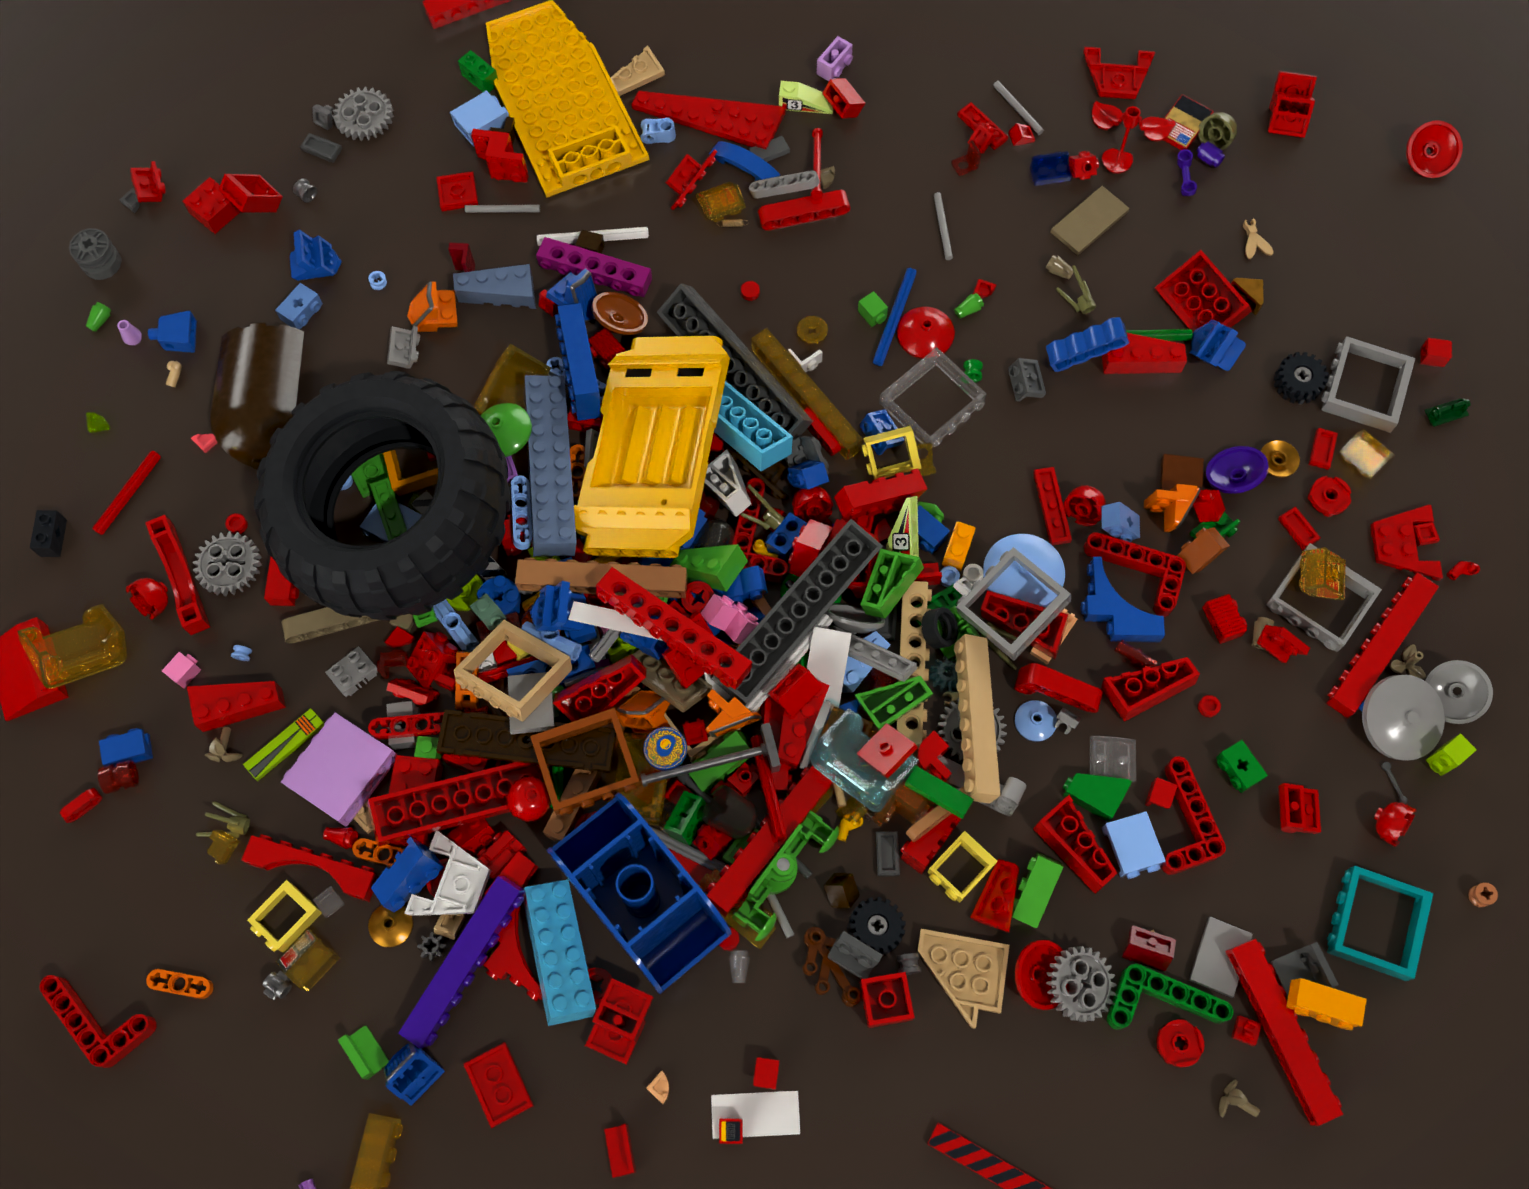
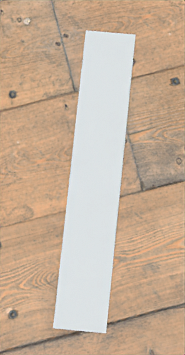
[568,601,694,643]

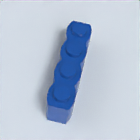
[1046,317,1129,372]
[686,566,768,612]

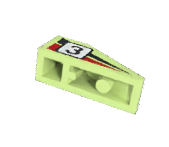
[779,81,834,114]
[886,496,919,557]

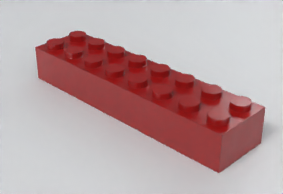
[367,762,545,846]

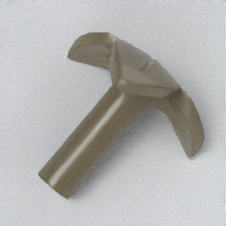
[1389,644,1426,679]
[204,727,243,762]
[1219,1079,1260,1117]

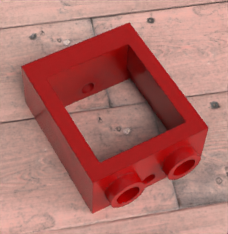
[218,174,283,212]

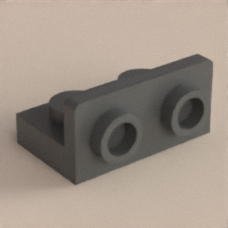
[1008,358,1046,402]
[827,931,882,979]

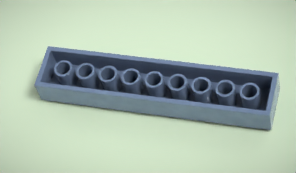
[524,375,577,557]

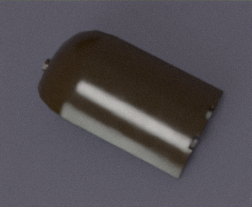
[210,323,304,469]

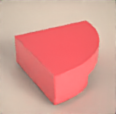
[191,433,218,453]

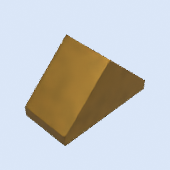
[1231,278,1263,315]

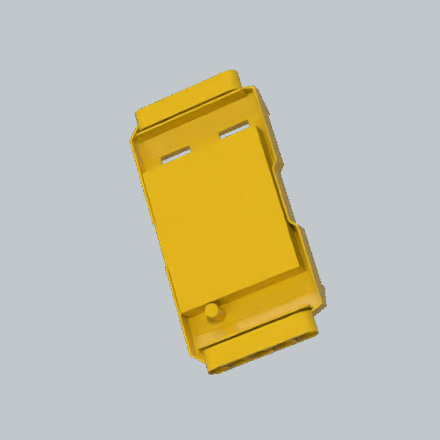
[574,336,730,558]

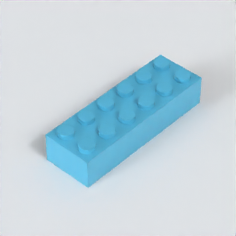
[714,381,793,471]
[523,880,596,1026]

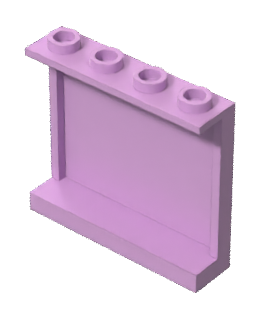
[281,713,397,827]

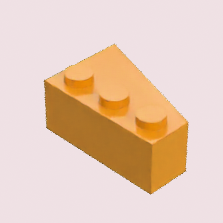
[1286,978,1367,1030]

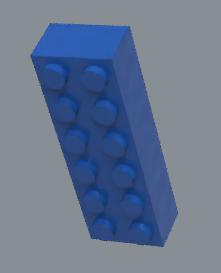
[555,303,601,421]

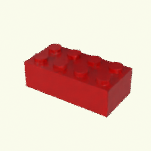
[387,755,443,847]

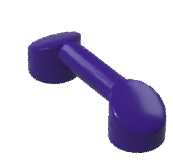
[1177,149,1197,196]

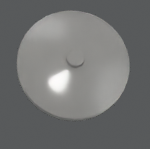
[1362,675,1445,760]

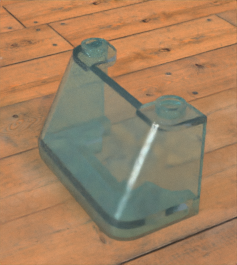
[811,708,919,812]

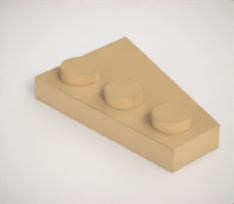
[608,45,665,96]

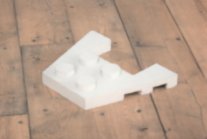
[404,831,491,916]

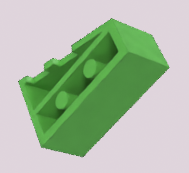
[670,544,748,592]
[861,549,924,619]
[855,676,933,731]
[688,731,752,792]
[1012,852,1063,928]

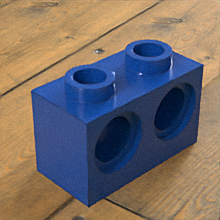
[787,460,829,490]
[766,512,807,563]

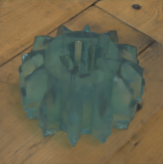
[929,656,958,692]

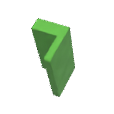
[338,1026,389,1080]

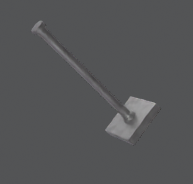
[640,723,781,787]

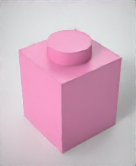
[162,652,201,689]

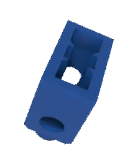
[148,311,197,353]

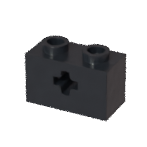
[29,510,67,557]

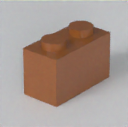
[1177,527,1230,574]

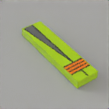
[243,708,325,781]

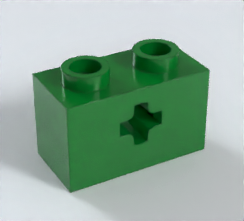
[458,50,498,92]
[1216,740,1268,793]

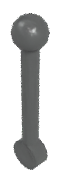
[1381,762,1408,804]

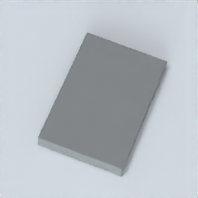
[508,672,555,734]
[1189,917,1253,998]

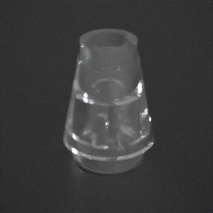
[728,950,750,983]

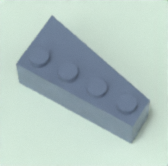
[453,264,536,309]

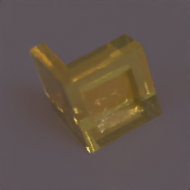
[207,830,240,864]

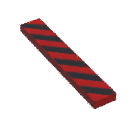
[927,1123,1051,1189]

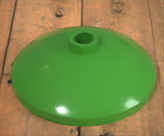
[480,403,532,457]

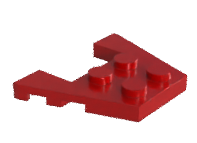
[1083,47,1155,99]
[1371,505,1443,581]

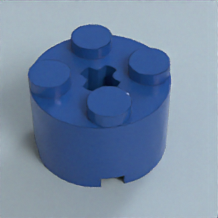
[477,575,522,622]

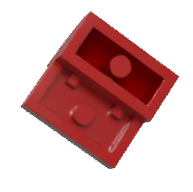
[1278,783,1321,834]

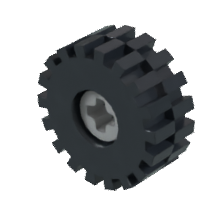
[1273,352,1329,404]
[847,897,906,956]

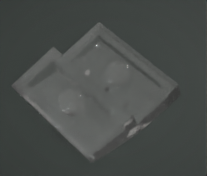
[1090,736,1136,783]

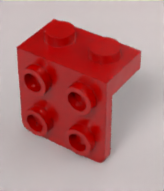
[406,631,458,688]

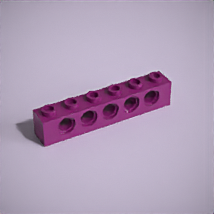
[536,237,652,297]

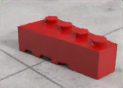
[834,468,928,519]
[981,590,1068,660]
[553,654,647,722]
[1101,657,1200,722]
[778,669,830,769]
[900,786,961,875]
[1033,795,1117,894]

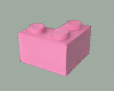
[701,594,759,644]

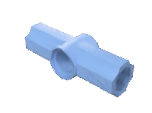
[433,599,479,652]
[521,621,582,661]

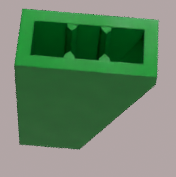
[1062,773,1132,822]

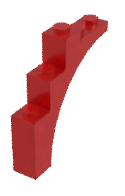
[484,851,543,1001]

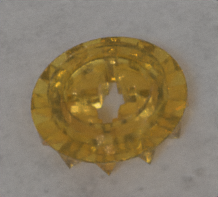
[797,316,828,345]

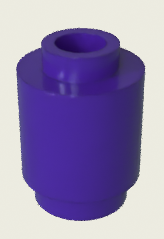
[1196,141,1226,168]

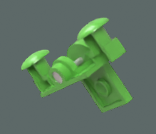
[722,810,840,941]

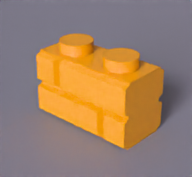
[942,522,976,571]

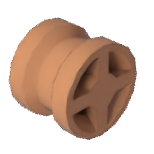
[1468,883,1498,907]

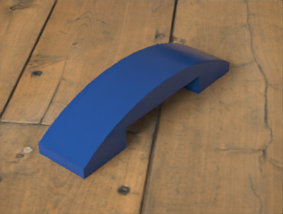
[708,141,780,181]

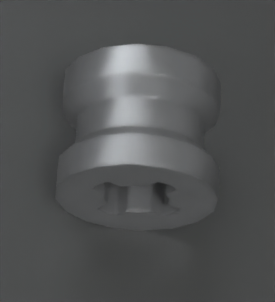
[293,178,317,203]
[897,953,921,975]

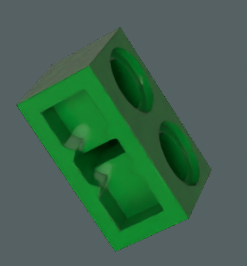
[664,791,710,846]

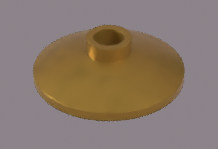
[1261,440,1300,478]
[368,905,413,947]

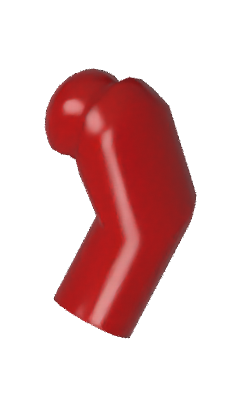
[1447,561,1480,580]

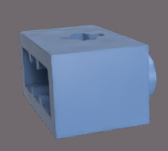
[275,283,323,329]
[1101,502,1140,542]

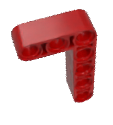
[732,478,788,583]
[1084,532,1186,617]
[1161,756,1226,875]
[39,975,157,1068]

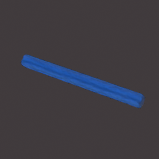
[873,268,917,366]

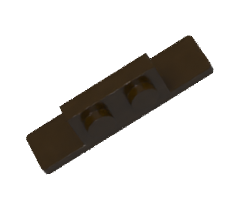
[726,444,789,500]

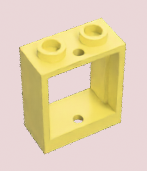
[861,426,921,480]
[928,831,998,903]
[247,880,323,953]

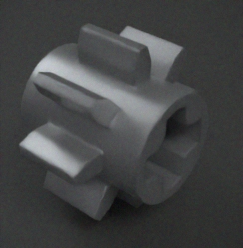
[417,932,447,962]
[263,970,292,1000]

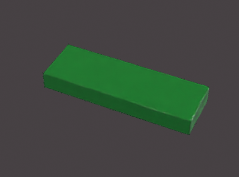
[905,766,974,819]

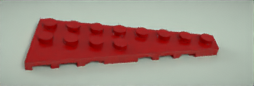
[632,91,786,149]

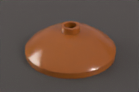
[591,292,648,335]

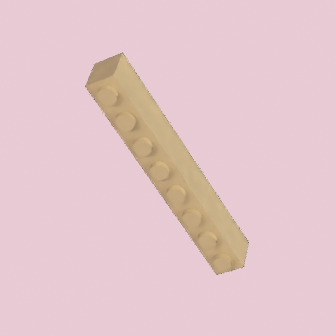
[954,634,1001,804]

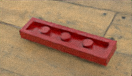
[1033,467,1072,546]

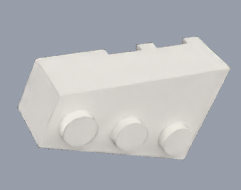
[704,449,751,517]

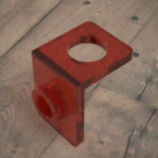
[951,140,981,176]

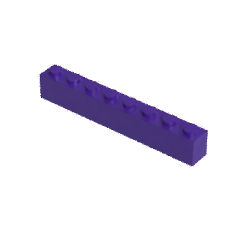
[398,876,526,1048]

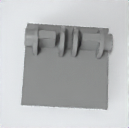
[325,646,379,697]

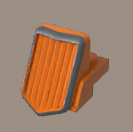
[407,282,457,332]
[1144,484,1200,532]
[705,689,762,737]
[616,690,671,735]

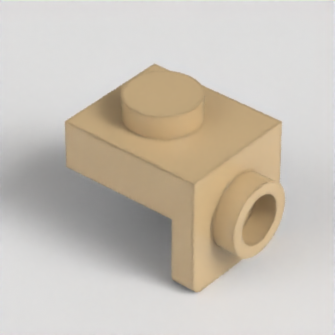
[434,914,465,940]

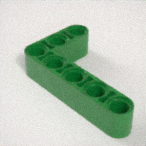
[1107,964,1233,1030]

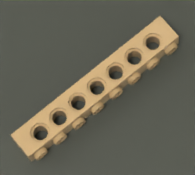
[896,581,932,749]

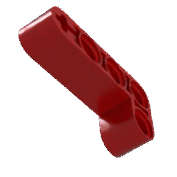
[1014,663,1103,713]

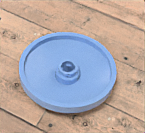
[983,534,1065,607]

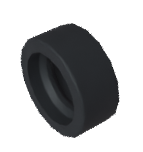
[921,607,958,649]

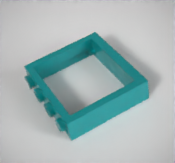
[1327,866,1433,981]

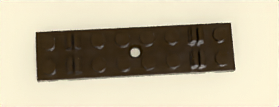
[436,709,616,773]

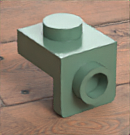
[470,593,506,631]

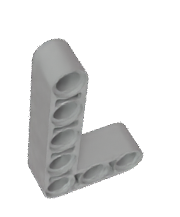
[926,756,1027,816]

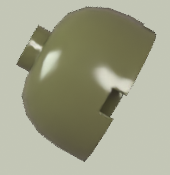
[1198,112,1237,150]

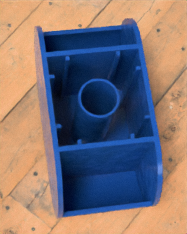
[547,792,732,994]

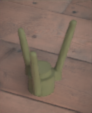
[1056,265,1096,314]
[740,484,784,530]
[981,622,1017,670]
[196,801,250,838]

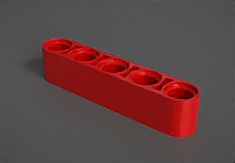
[758,190,851,230]

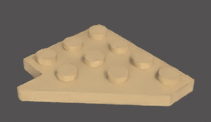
[917,929,1010,1029]

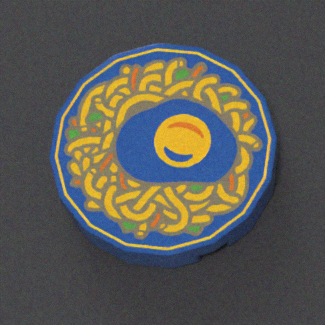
[643,727,687,771]

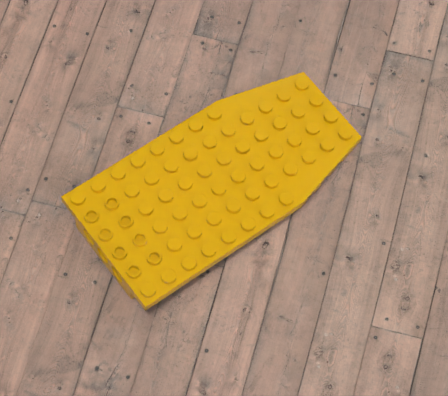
[486,0,649,198]

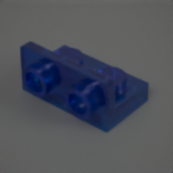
[1030,151,1072,186]

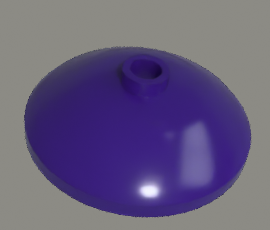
[1206,446,1269,494]

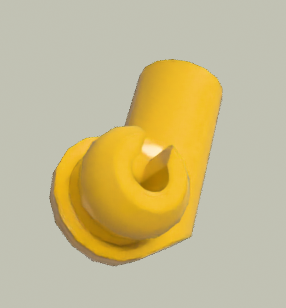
[753,539,778,558]
[837,814,863,841]

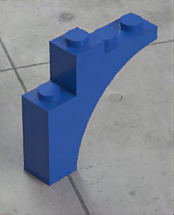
[1081,557,1165,642]

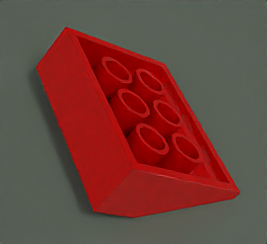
[1155,250,1252,332]
[0,617,69,722]

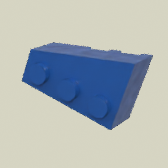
[371,836,444,913]

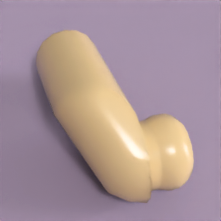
[166,360,182,388]

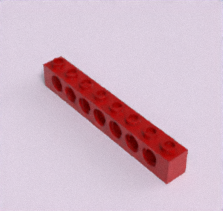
[596,567,752,690]

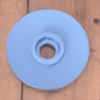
[1015,700,1057,742]

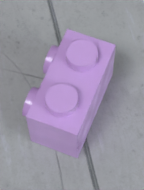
[817,36,853,81]

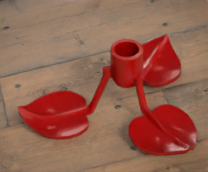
[1092,101,1176,174]

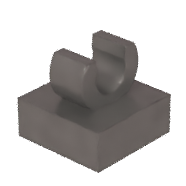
[312,104,334,130]
[1055,707,1081,735]

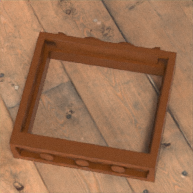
[530,708,641,815]

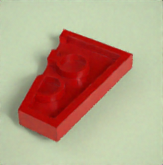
[970,859,1019,932]

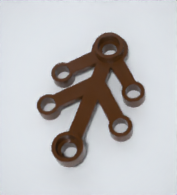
[803,927,861,1007]

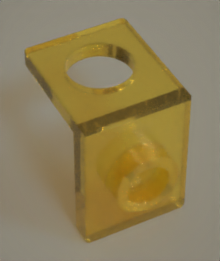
[916,443,936,476]

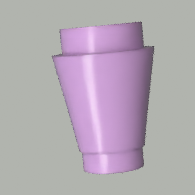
[117,320,142,345]

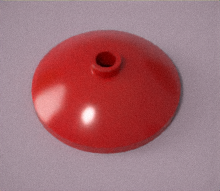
[1406,121,1463,178]
[897,307,955,359]
[1015,940,1069,1010]

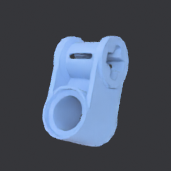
[641,118,676,144]

